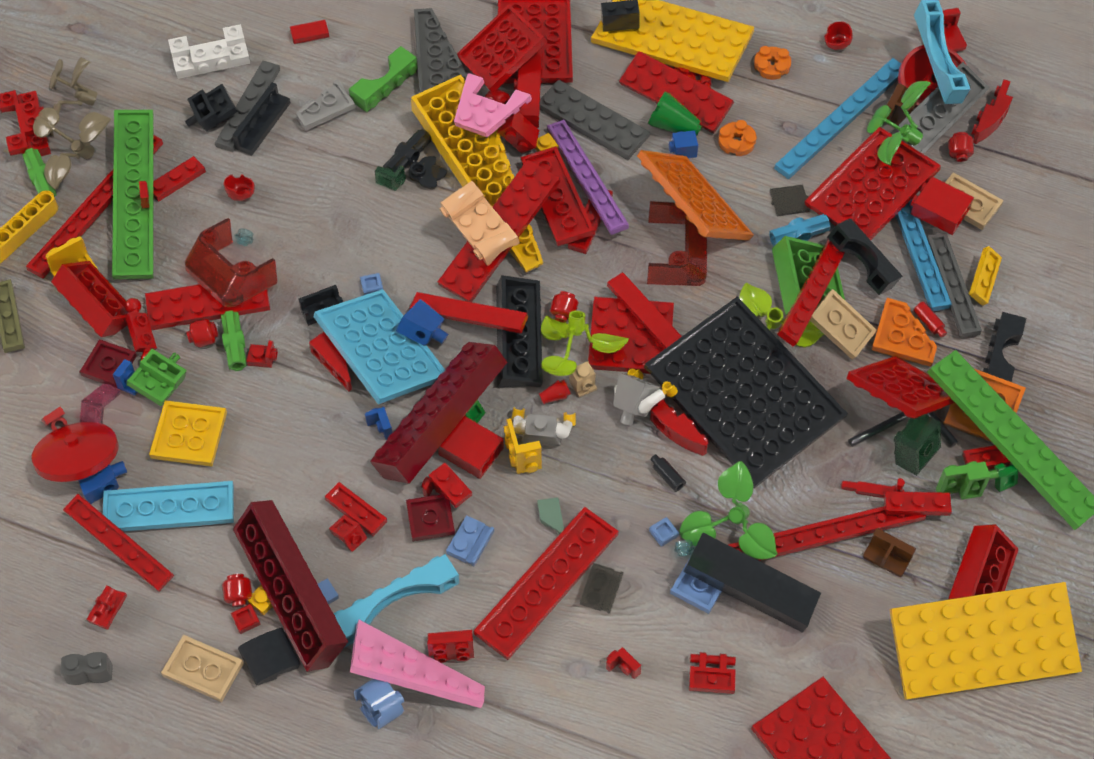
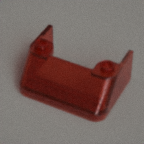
[647,201,707,286]
[185,218,277,307]

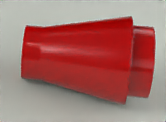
[539,380,571,404]

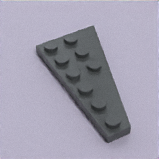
[414,8,467,93]

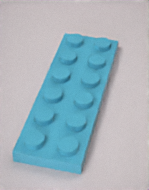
[103,481,234,531]

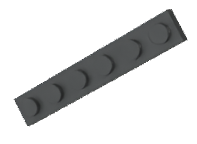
[215,60,280,152]
[927,233,982,338]

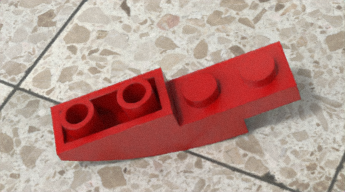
[971,79,1013,144]
[650,398,708,456]

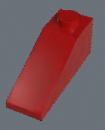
[309,332,352,392]

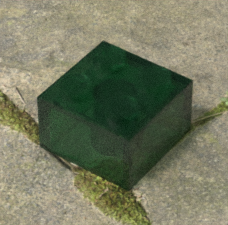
[894,414,941,476]

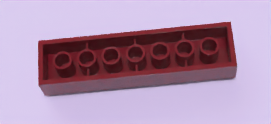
[370,342,507,484]
[233,500,348,672]

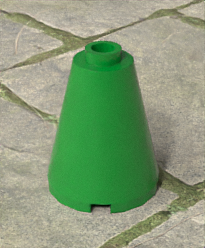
[648,91,702,136]

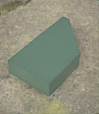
[537,497,564,535]

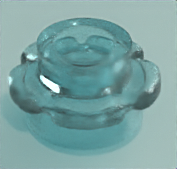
[234,229,253,246]
[674,540,695,556]

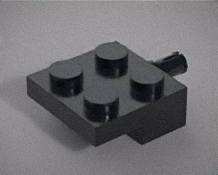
[185,84,238,132]

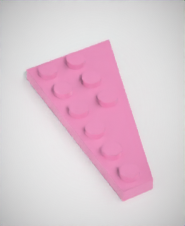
[350,620,485,708]

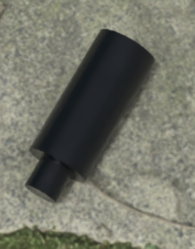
[650,454,686,492]

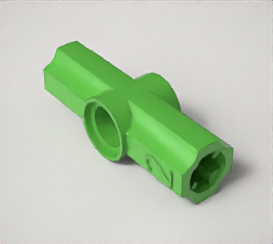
[22,148,57,197]
[221,311,247,371]

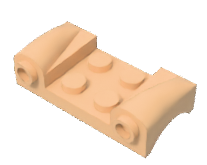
[439,181,520,266]

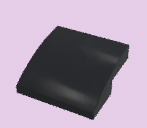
[238,627,300,686]

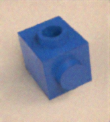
[669,130,698,158]

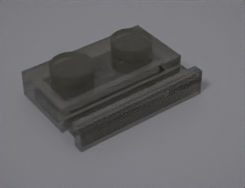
[580,563,624,614]

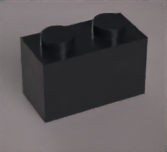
[601,0,640,32]

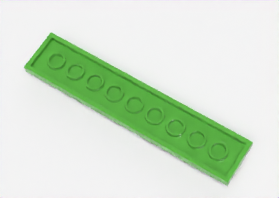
[112,110,154,279]
[927,350,1094,530]

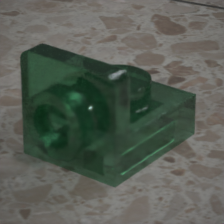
[375,165,406,191]

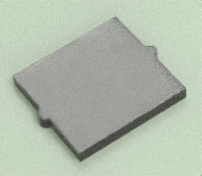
[770,184,810,217]

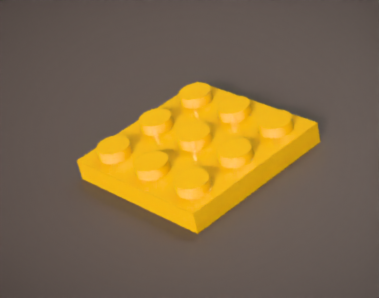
[149,400,227,467]

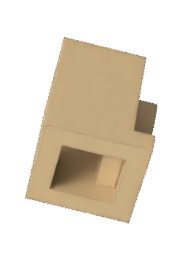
[569,361,597,397]

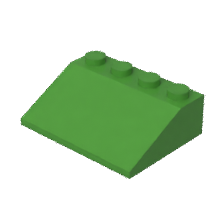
[772,236,845,315]

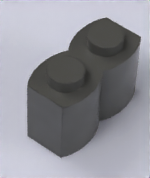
[60,652,113,685]

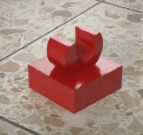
[41,406,67,431]

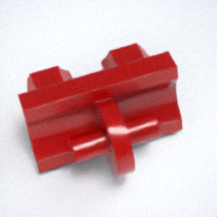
[87,585,127,630]

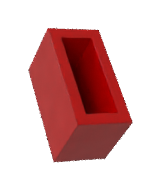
[497,111,540,154]

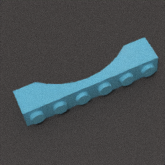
[914,0,970,104]
[334,554,460,648]

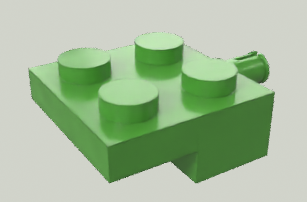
[126,349,187,406]
[936,461,998,500]

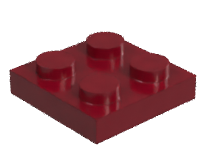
[79,339,137,389]
[406,494,455,542]

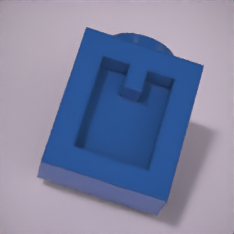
[113,359,138,395]
[365,407,393,440]

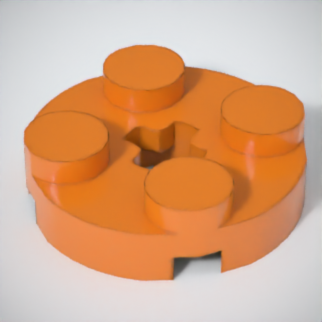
[754,46,791,80]
[718,120,757,156]

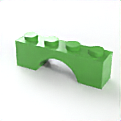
[349,46,418,113]

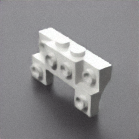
[168,24,250,79]

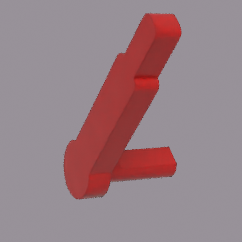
[841,478,905,498]

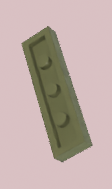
[0,279,25,353]

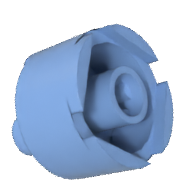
[354,679,404,729]

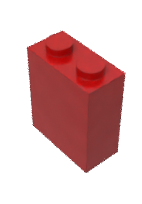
[910,176,974,235]
[438,416,504,479]

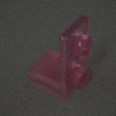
[80,384,121,424]

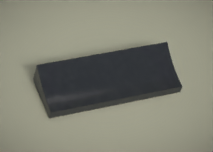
[496,275,543,388]
[683,533,821,633]

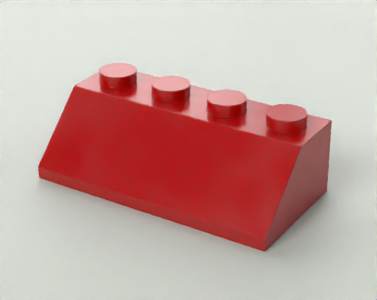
[51,261,128,337]
[948,524,1019,599]

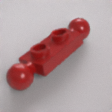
[125,298,157,361]

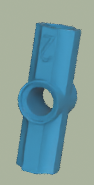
[769,214,830,246]

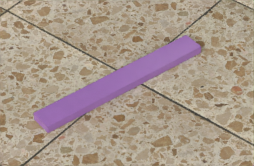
[547,120,629,235]

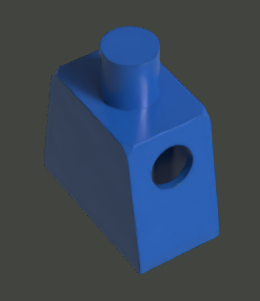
[396,299,449,345]
[78,461,127,504]

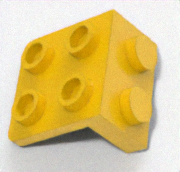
[45,237,98,276]
[503,418,542,474]

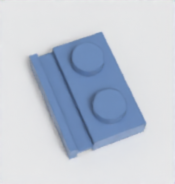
[446,515,494,567]

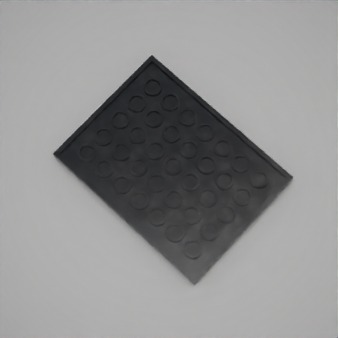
[644,296,848,488]

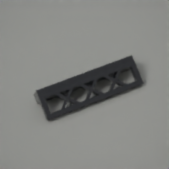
[232,82,291,156]

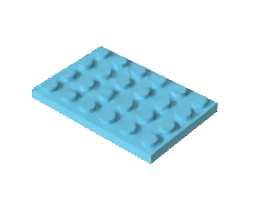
[314,289,445,404]

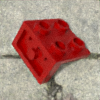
[427,630,474,663]

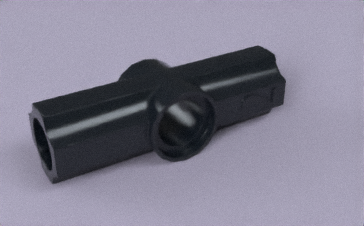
[383,129,431,178]

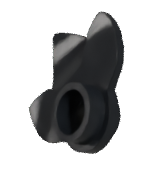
[409,156,447,188]

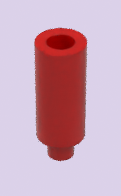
[913,301,947,338]

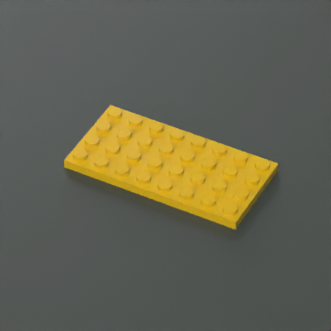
[591,0,754,82]
[889,582,1082,699]

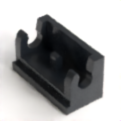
[298,285,343,326]

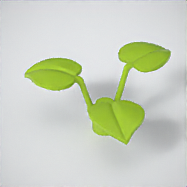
[739,283,824,347]
[541,311,629,376]

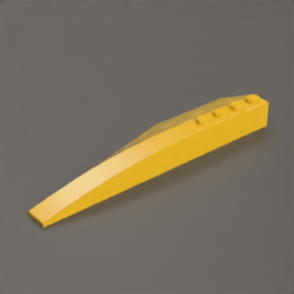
[411,75,543,273]

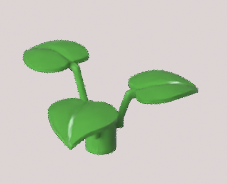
[867,81,931,165]
[680,461,777,559]

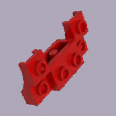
[0,90,51,156]

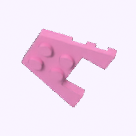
[454,73,532,137]

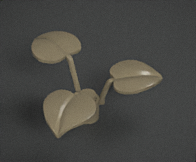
[49,57,97,137]
[33,107,111,190]

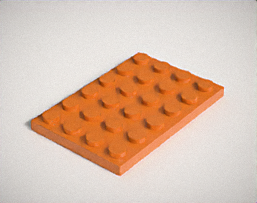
[637,150,754,240]

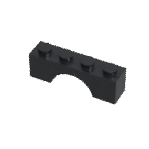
[827,218,903,295]
[982,312,1027,382]

